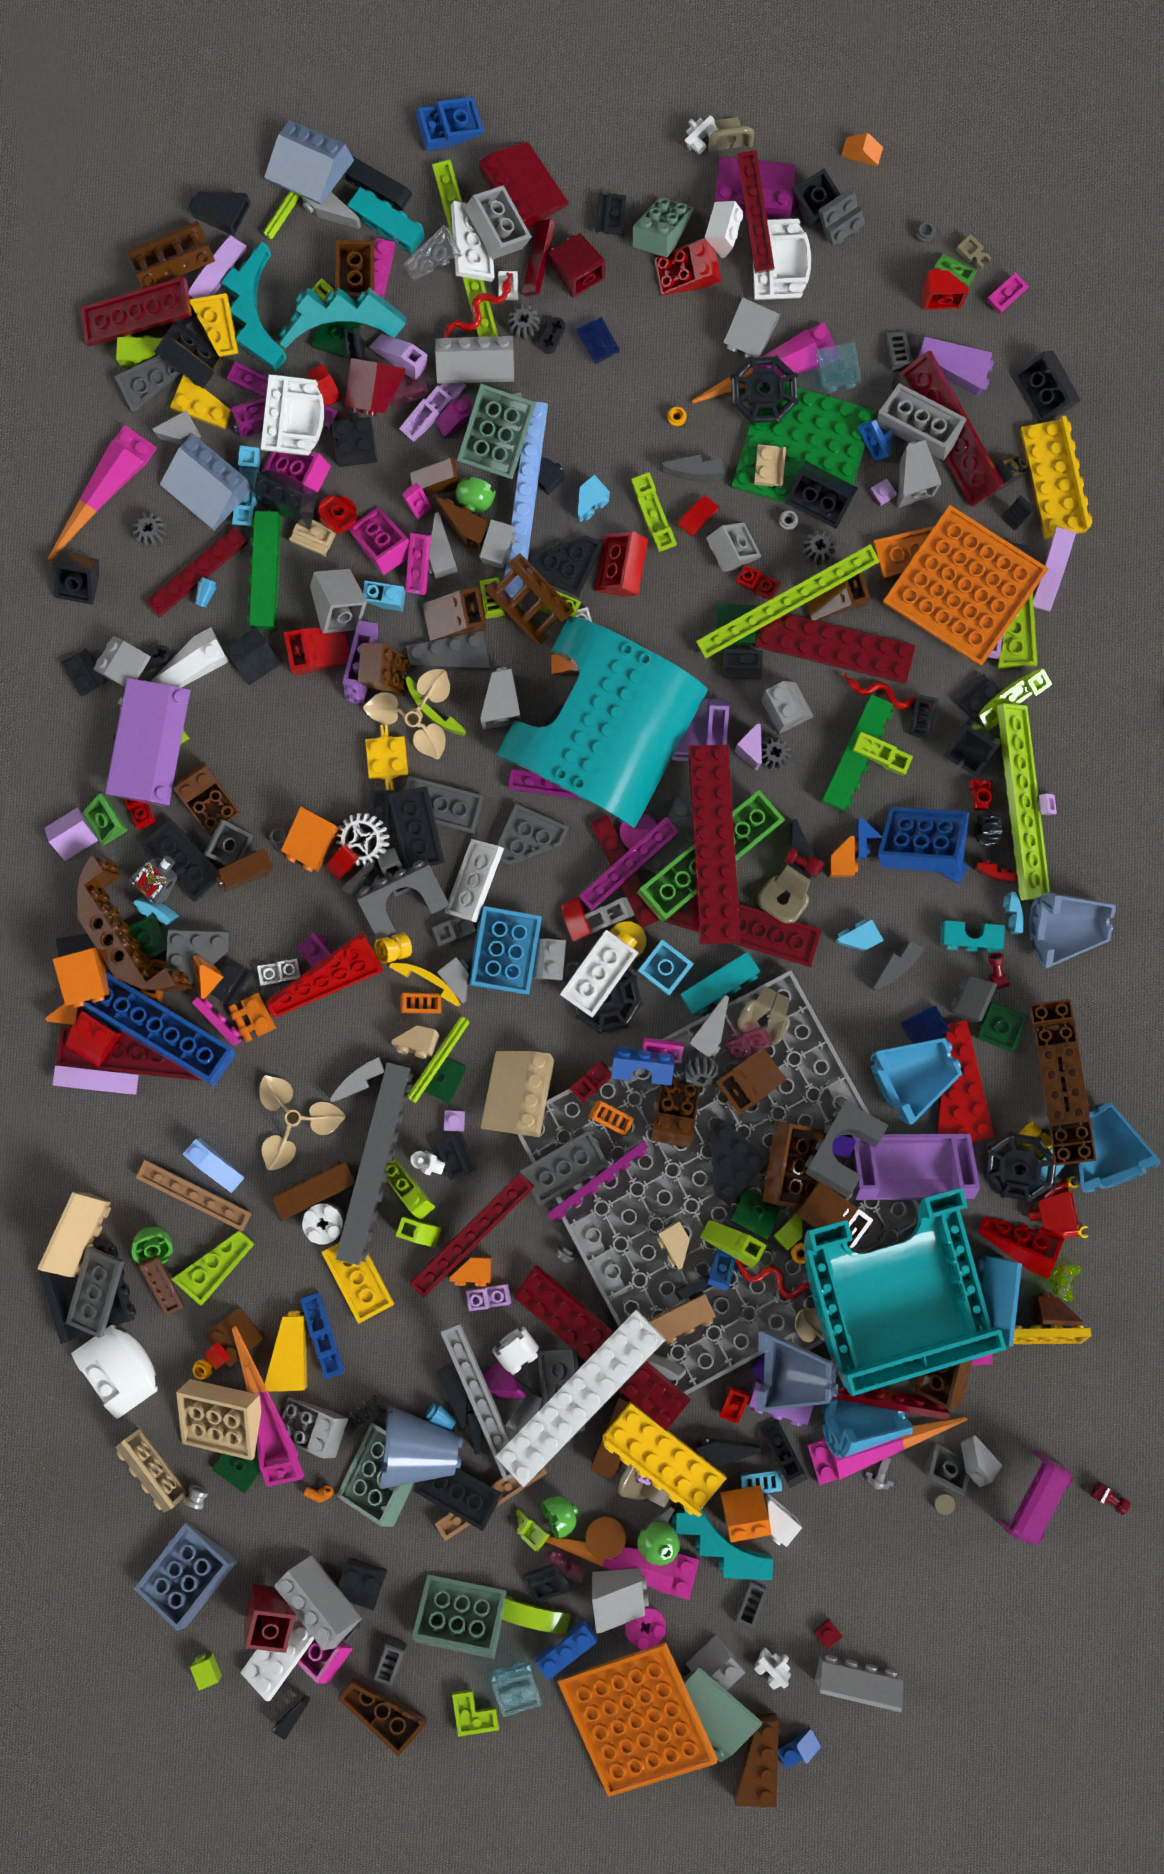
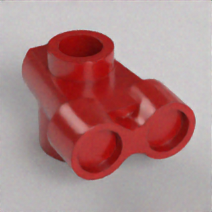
[969,779,993,811]

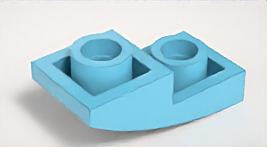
[1003,892,1023,935]
[133,896,179,925]

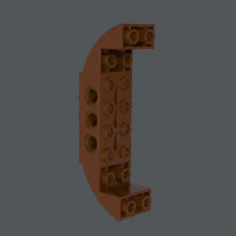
[76,855,192,992]
[1030,999,1097,1166]

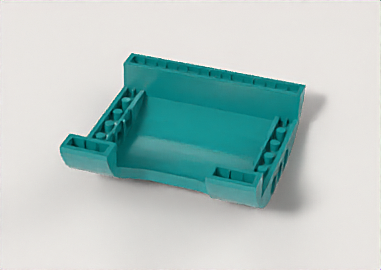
[496,616,708,829]
[804,1187,1007,1396]

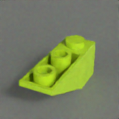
[116,335,164,367]
[386,1158,435,1220]
[700,1220,767,1268]

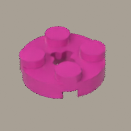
[625,1606,666,1650]

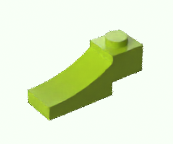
[852,732,913,776]

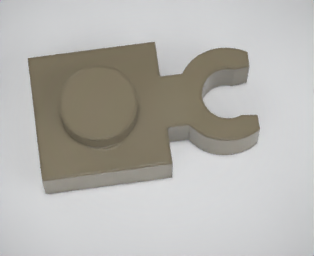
[956,234,991,270]

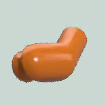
[303,1485,334,1503]

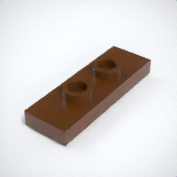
[139,1255,184,1316]

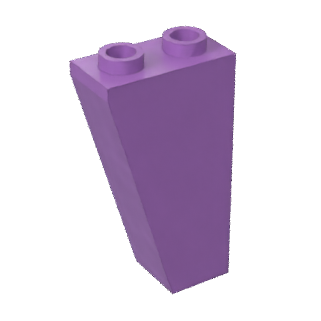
[918,337,994,396]
[343,620,379,703]

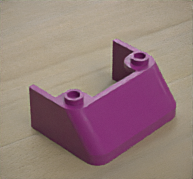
[997,1450,1073,1546]

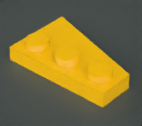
[190,293,239,357]
[170,375,232,430]

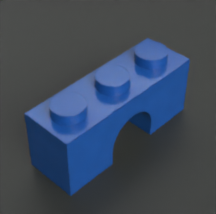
[611,1047,675,1085]
[536,1618,597,1680]

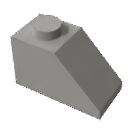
[153,410,201,445]
[438,957,470,1004]
[961,1435,1003,1487]

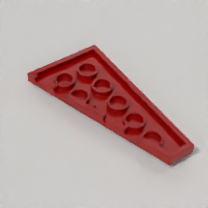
[266,931,383,1018]
[936,1020,994,1142]

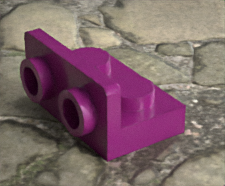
[231,398,266,437]
[297,932,335,968]

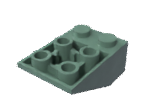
[633,197,694,258]

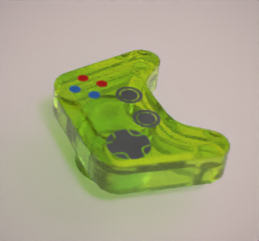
[1051,1265,1082,1302]

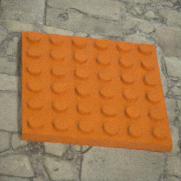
[883,505,1049,667]
[557,1642,718,1797]

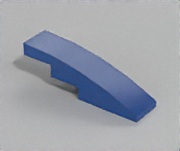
[300,1293,345,1379]

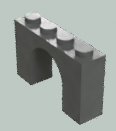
[356,860,450,939]
[805,1101,888,1198]

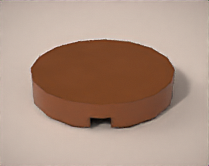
[585,1517,626,1560]

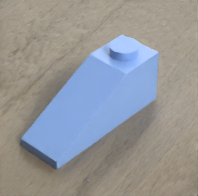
[183,1138,245,1193]

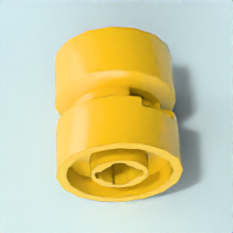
[375,932,412,964]
[1018,1121,1052,1158]

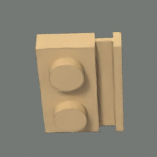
[754,444,786,487]
[289,520,336,557]

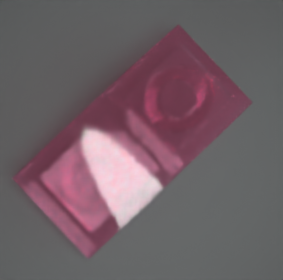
[725,1026,772,1061]
[546,1550,584,1583]

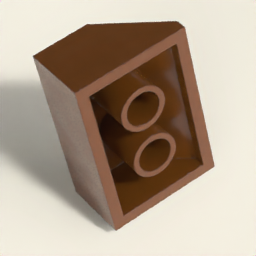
[335,240,375,302]
[915,1360,973,1410]

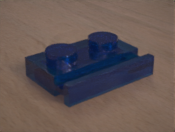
[577,316,620,365]
[900,1005,950,1044]

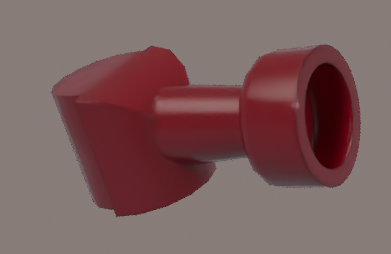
[785,847,824,878]
[988,952,1010,990]
[1090,1481,1131,1515]

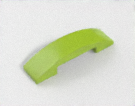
[631,472,677,552]
[978,668,1052,731]
[406,676,466,736]
[502,1596,571,1634]

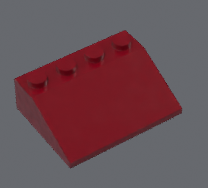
[479,141,569,230]

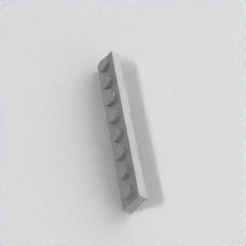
[441,1323,513,1481]

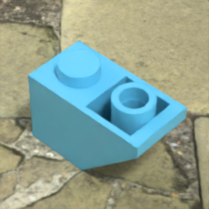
[578,475,610,523]
[363,581,406,612]
[835,919,884,951]

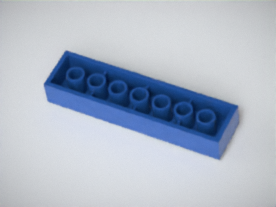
[81,972,236,1087]

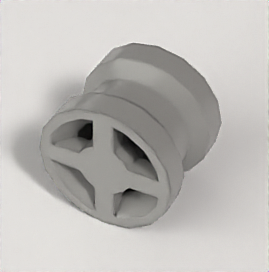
[183,1485,209,1509]

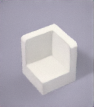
[498,271,518,300]

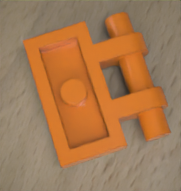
[228,992,277,1043]

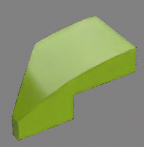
[773,1212,802,1251]
[516,1509,550,1551]

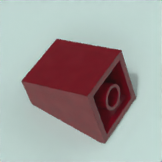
[548,233,605,298]
[345,358,406,416]
[244,1584,296,1653]

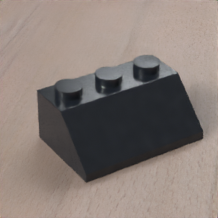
[154,321,225,389]
[1013,351,1081,423]
[785,461,858,529]
[254,470,318,529]

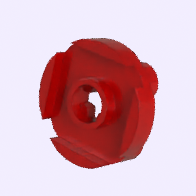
[318,495,357,534]

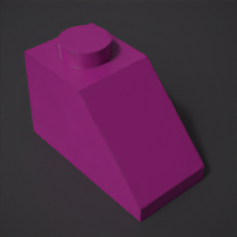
[435,395,473,439]
[483,1362,527,1399]

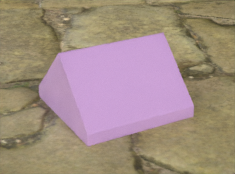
[734,724,762,770]
[44,807,99,861]

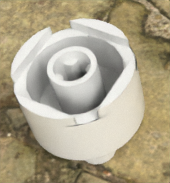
[302,1202,346,1244]
[492,1327,539,1375]

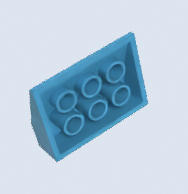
[468,906,542,995]
[977,1255,1022,1347]

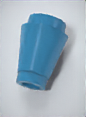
[195,577,217,608]
[425,1403,456,1430]

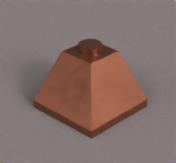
[1033,1291,1084,1326]

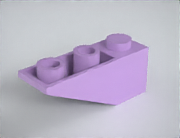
[369,334,427,380]

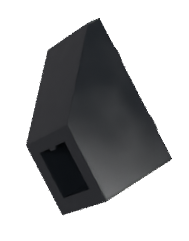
[995,456,1029,490]

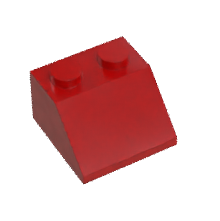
[922,268,969,310]
[65,1011,121,1067]

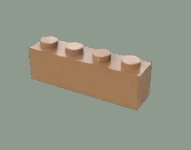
[648,1292,716,1345]

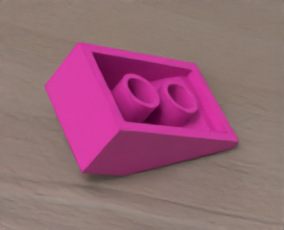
[262,452,331,492]
[348,507,409,575]
[297,1639,353,1683]

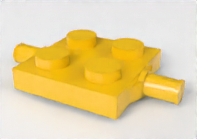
[365,724,408,791]

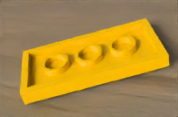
[321,1242,395,1324]
[1013,1325,1091,1344]

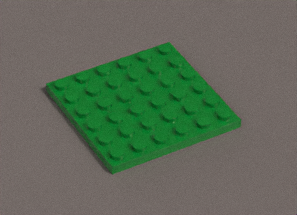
[731,384,876,521]

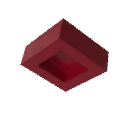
[814,1619,843,1649]

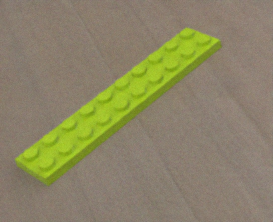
[997,703,1050,900]

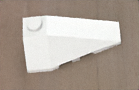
[151,627,230,688]

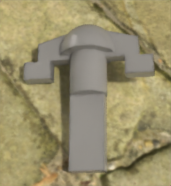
[866,1458,894,1489]

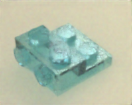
[816,342,861,394]
[491,1661,542,1717]

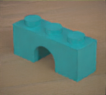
[940,921,1005,953]

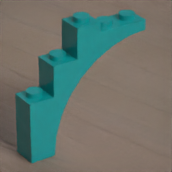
[221,242,287,373]
[279,288,406,348]
[671,1503,773,1580]

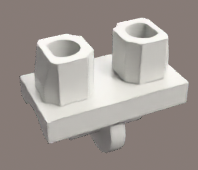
[685,115,718,154]
[410,1150,445,1175]
[754,1647,791,1690]

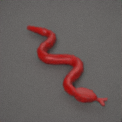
[444,272,513,338]
[841,673,936,714]
[735,1259,811,1300]

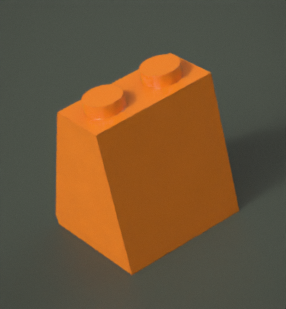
[281,807,341,873]
[53,948,110,1008]
[720,1485,772,1542]

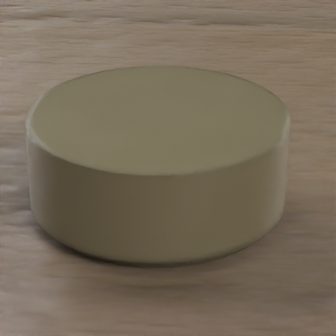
[934,1493,955,1515]

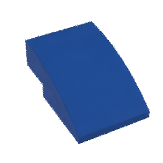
[416,97,484,152]

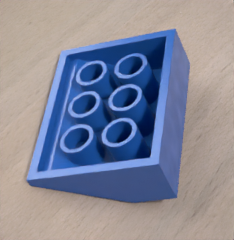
[878,807,969,874]

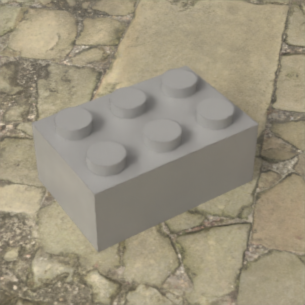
[464,185,531,260]

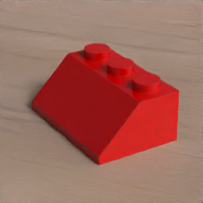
[595,531,648,597]

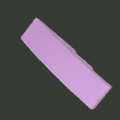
[188,235,247,299]
[399,383,467,442]
[1033,527,1076,612]
[52,1065,139,1095]

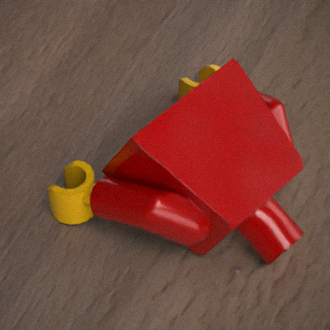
[1029,1176,1088,1238]

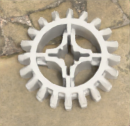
[336,813,389,866]

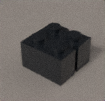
[332,417,378,467]
[943,718,1001,777]

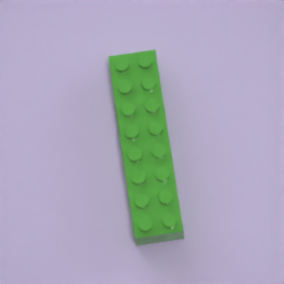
[637,790,785,923]

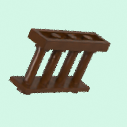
[127,221,215,288]
[485,553,574,646]

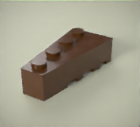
[270,1161,356,1222]
[590,1390,638,1479]
[338,1678,427,1757]
[733,1713,779,1807]

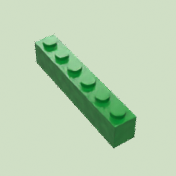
[247,511,281,631]
[821,694,894,813]

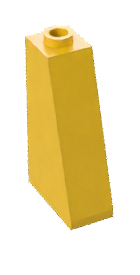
[265,1311,307,1392]

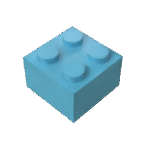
[637,940,694,996]

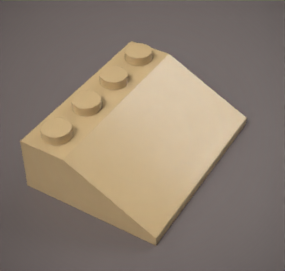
[481,1051,554,1137]
[38,1192,111,1277]
[176,1379,261,1460]
[115,1428,188,1513]

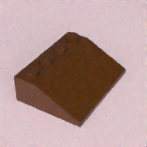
[762,1121,835,1208]

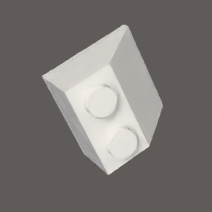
[705,201,743,258]
[764,1493,802,1547]

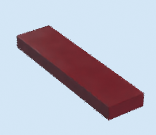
[521,218,555,297]

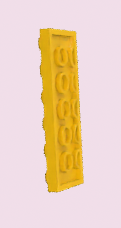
[1020,415,1092,540]
[602,1402,726,1517]

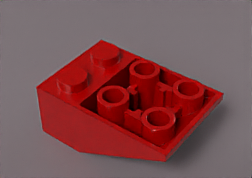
[654,238,722,296]
[284,628,350,676]

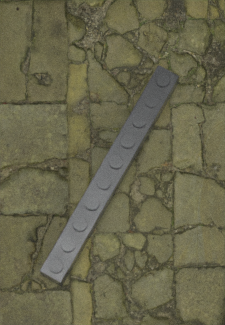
[336,1063,414,1265]

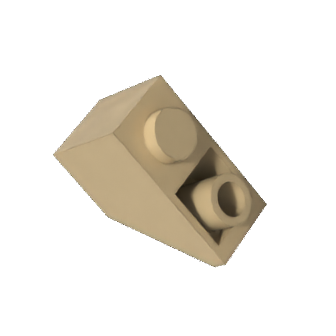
[391,1025,440,1059]
[657,1220,690,1269]

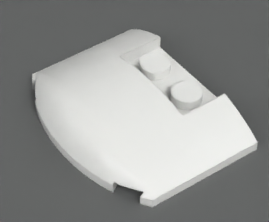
[753,219,811,300]
[261,374,324,456]
[71,1325,158,1419]

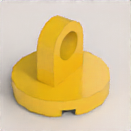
[610,921,646,959]

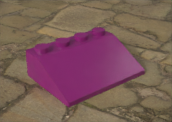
[715,157,795,220]

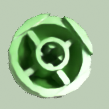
[456,477,496,514]
[131,1226,173,1264]
[541,1496,578,1539]
[638,1521,680,1566]

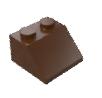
[204,1307,265,1368]

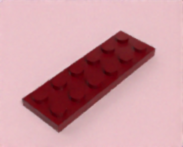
[80,277,192,347]

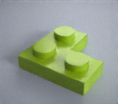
[452,1689,499,1737]

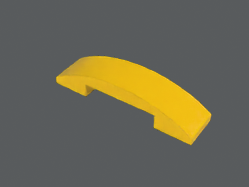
[389,963,461,1007]

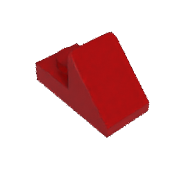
[306,364,342,406]
[719,1386,750,1424]

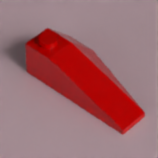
[978,1217,1065,1279]

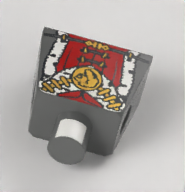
[129,856,178,905]

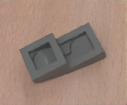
[432,917,477,946]

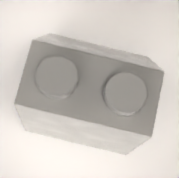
[723,298,781,358]
[897,440,941,508]
[310,569,367,634]
[480,667,521,730]
[761,681,814,734]
[592,1568,649,1633]

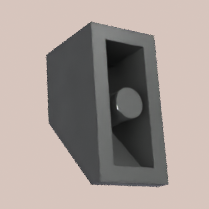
[378,848,413,897]

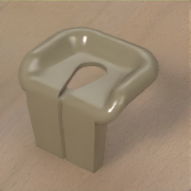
[708,117,754,153]
[757,865,811,924]
[737,987,790,1045]
[618,1464,670,1507]

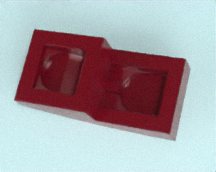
[569,1060,612,1103]

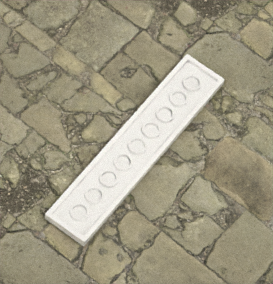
[495,1310,666,1487]

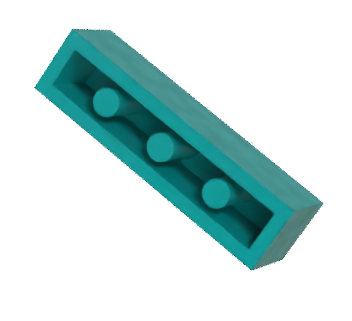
[347,187,425,255]
[680,952,760,1016]

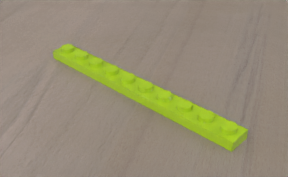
[432,159,499,337]
[696,544,880,659]

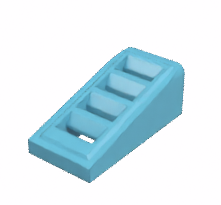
[740,1470,782,1494]

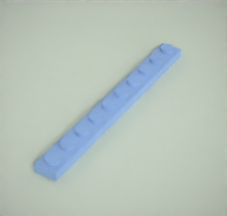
[504,402,548,598]

